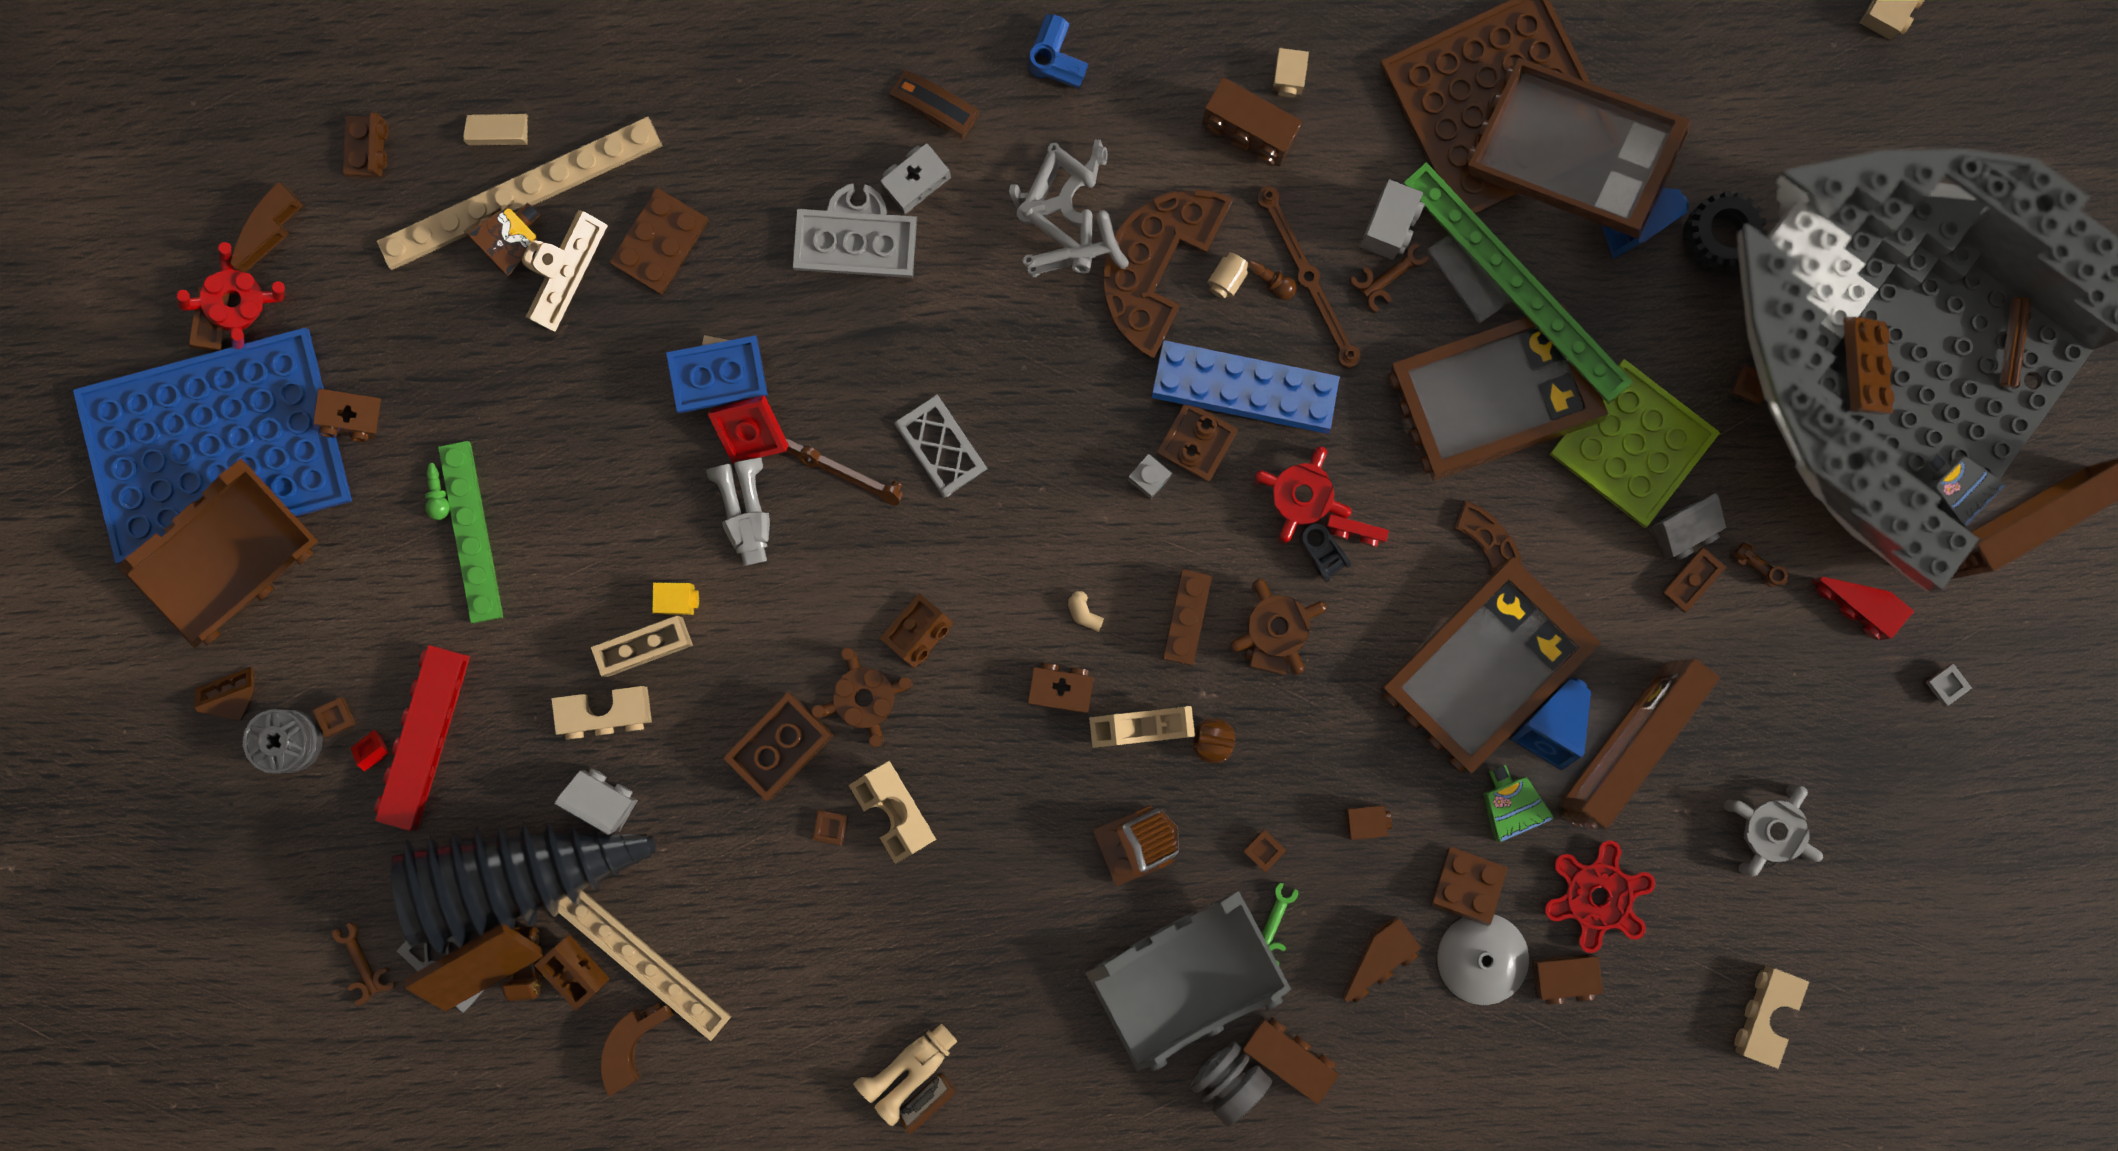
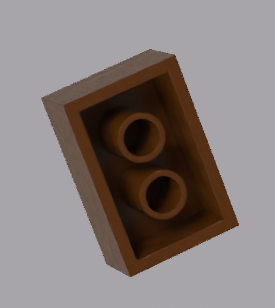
[1202,77,1302,167]
[723,692,835,801]

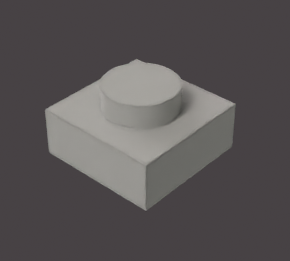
[1926,664,1972,706]

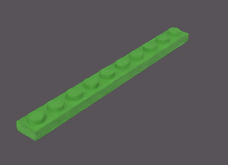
[1404,162,1633,404]

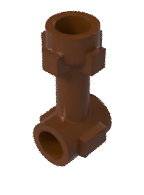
[1733,542,1788,588]

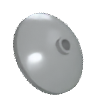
[1437,914,1529,1005]

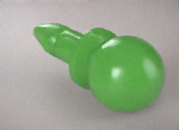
[425,463,450,520]

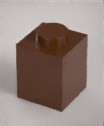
[1345,805,1392,840]

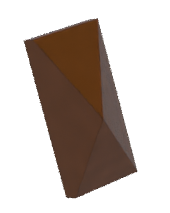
[194,667,254,721]

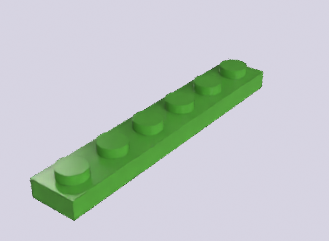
[438,441,504,624]

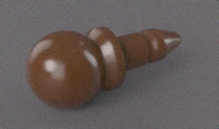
[1248,261,1297,300]

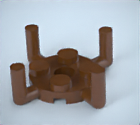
[1229,579,1327,675]
[812,648,913,747]

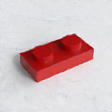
[1325,514,1389,547]

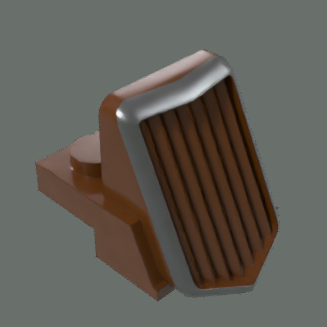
[1093,805,1179,886]

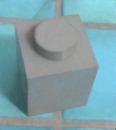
[1128,454,1172,500]

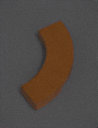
[1454,500,1525,597]

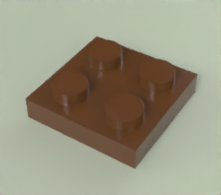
[1431,846,1508,926]

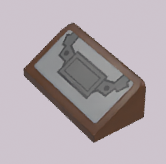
[899,1073,956,1134]

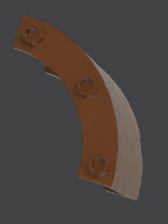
[118,458,318,649]

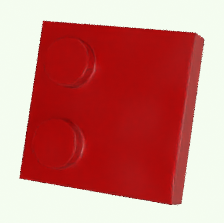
[708,395,789,464]

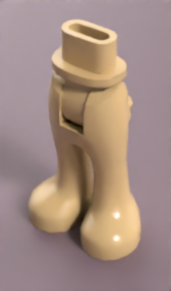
[854,1023,958,1126]

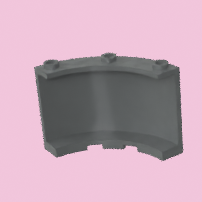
[1085,891,1291,1071]

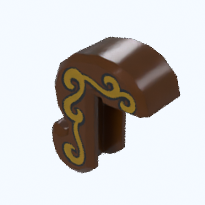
[502,926,543,1001]

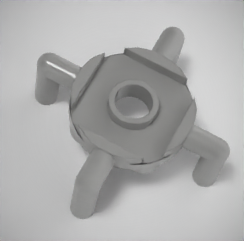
[1723,786,1823,876]

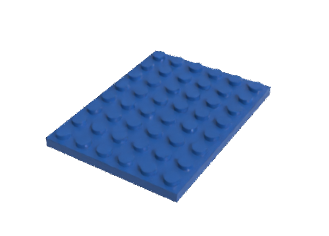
[73,328,352,564]

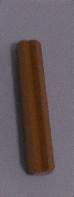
[1999,297,2031,388]

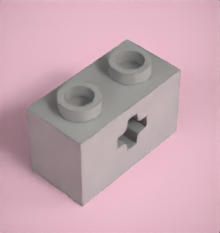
[880,143,951,214]

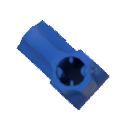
[1028,14,1088,89]

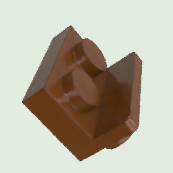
[343,112,388,178]
[880,593,954,668]

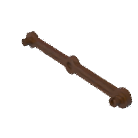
[1257,186,1361,368]
[786,438,903,505]

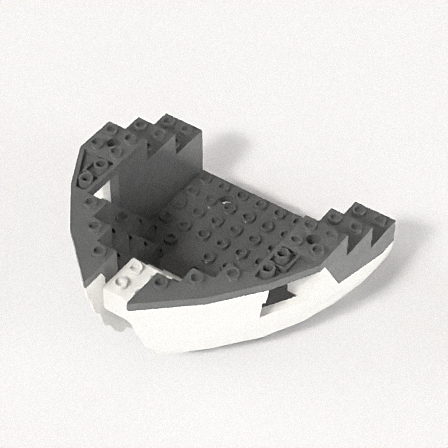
[1737,149,2118,592]

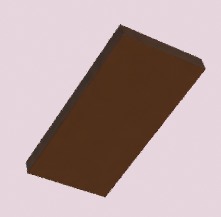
[404,924,543,1012]

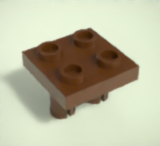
[1157,405,1239,483]

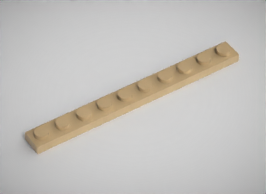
[377,117,662,270]

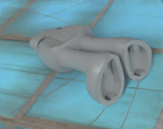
[706,458,770,566]

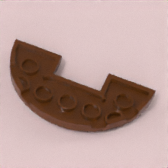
[1104,190,1233,360]

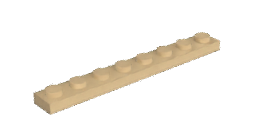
[558,890,732,1041]

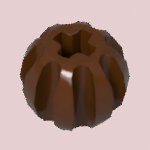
[1193,718,1235,763]

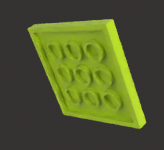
[1549,359,1720,528]

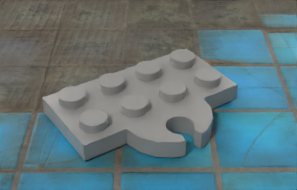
[793,184,917,278]

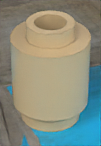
[1208,253,1249,299]

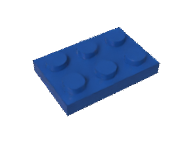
[666,335,768,413]

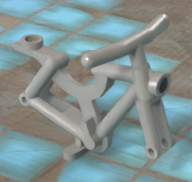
[1009,140,1129,277]

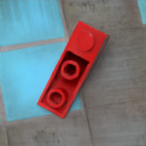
[1811,577,1914,640]

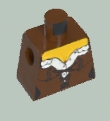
[463,202,540,276]

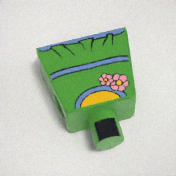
[1483,765,1554,842]

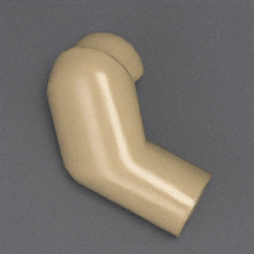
[1068,591,1104,632]

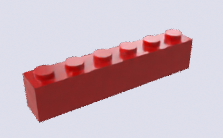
[374,645,470,831]

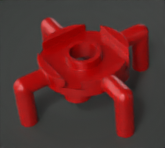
[177,242,285,349]
[1253,446,1352,544]

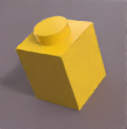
[652,583,699,615]

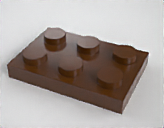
[609,188,709,295]
[1843,316,1894,415]

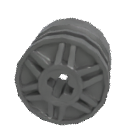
[243,709,323,773]
[1190,1042,1272,1126]

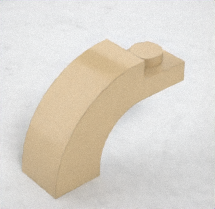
[1089,706,1195,748]

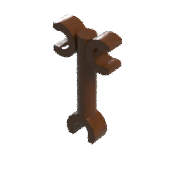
[1349,243,1429,313]
[332,922,397,1005]

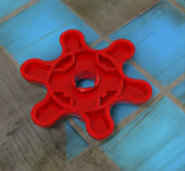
[1545,840,1656,953]

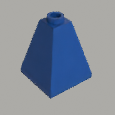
[1593,186,1689,259]
[1510,678,1591,770]

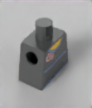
[1923,453,2006,527]

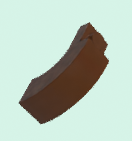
[601,1003,675,1097]

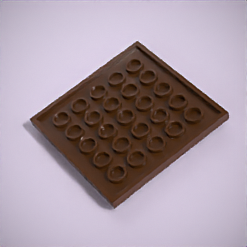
[1380,0,1621,214]

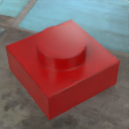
[350,730,389,772]

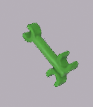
[1262,882,1298,966]

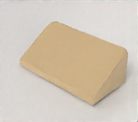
[464,114,527,145]

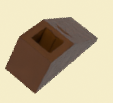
[1342,916,1421,1003]

